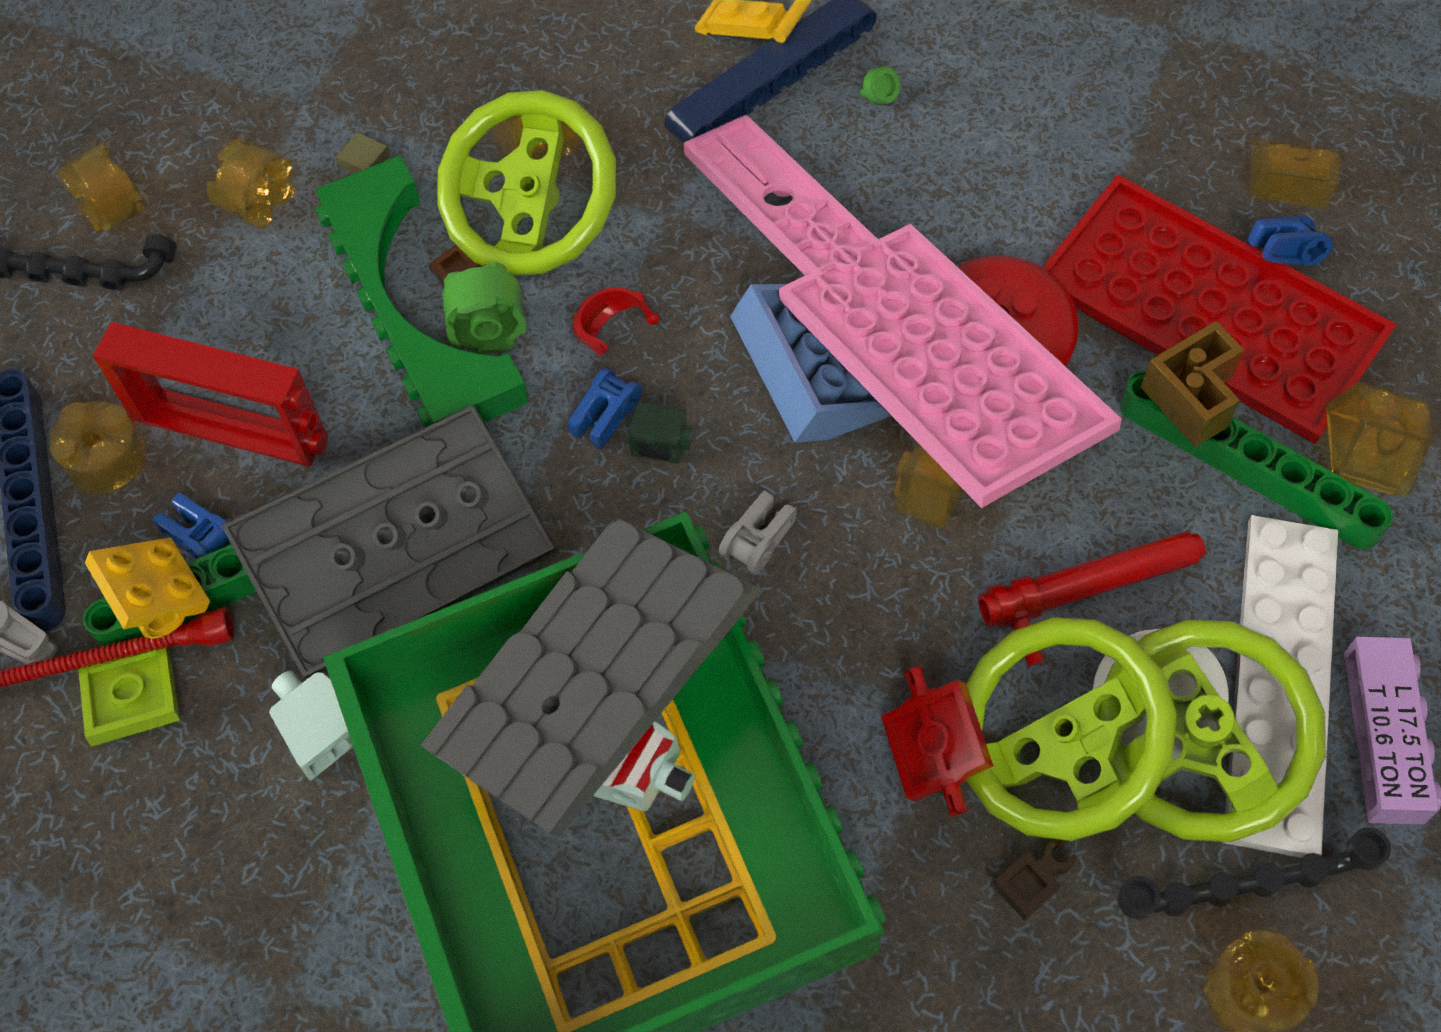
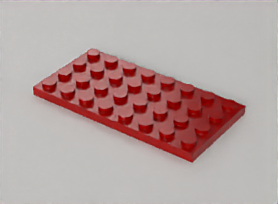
[1043,174,1397,445]

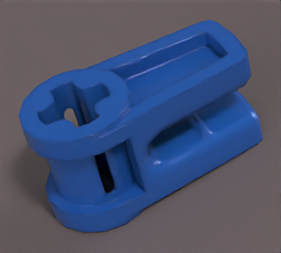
[1248,215,1333,266]
[568,367,642,450]
[152,493,231,559]

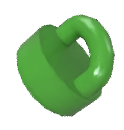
[859,66,900,105]

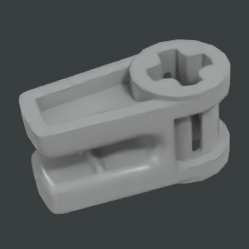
[719,490,797,575]
[0,600,58,665]

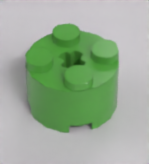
[442,262,526,355]

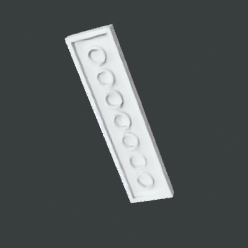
[1223,515,1338,858]

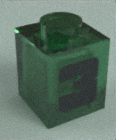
[628,402,693,464]

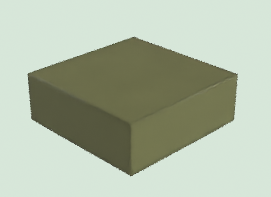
[335,132,390,173]

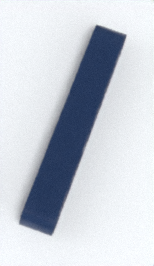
[664,0,877,143]
[0,369,66,631]

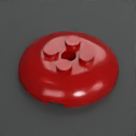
[957,255,1078,367]

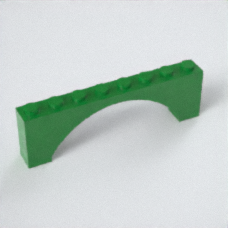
[314,155,529,428]

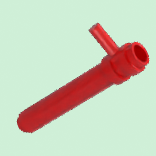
[978,531,1206,667]

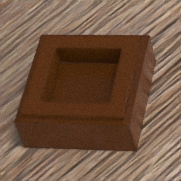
[428,245,483,284]

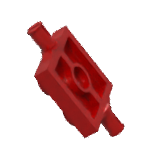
[881,666,994,817]

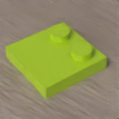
[78,647,180,747]

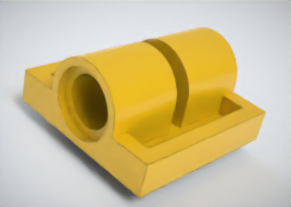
[85,537,210,639]

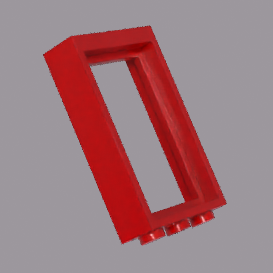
[93,321,328,467]

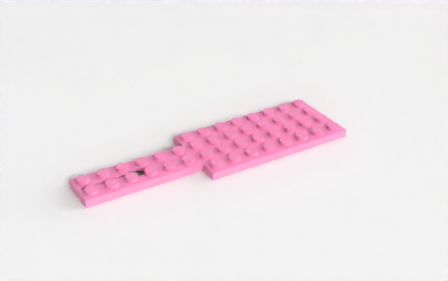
[683,115,1122,508]

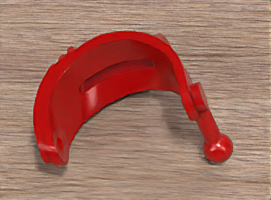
[571,287,659,355]

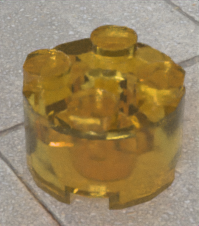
[207,137,295,229]
[56,142,146,233]
[49,401,147,495]
[1205,930,1319,1032]

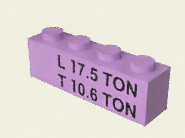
[1344,637,1441,825]

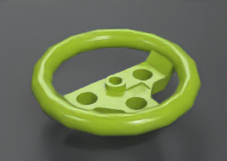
[437,90,616,276]
[966,617,1177,841]
[1099,620,1326,842]

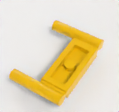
[694,0,812,43]

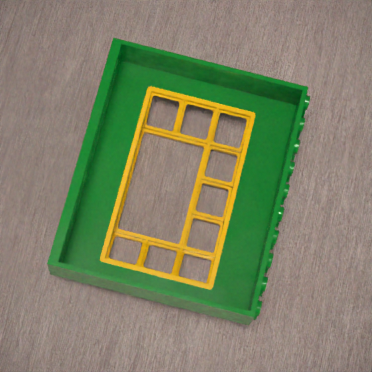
[323,511,886,1032]

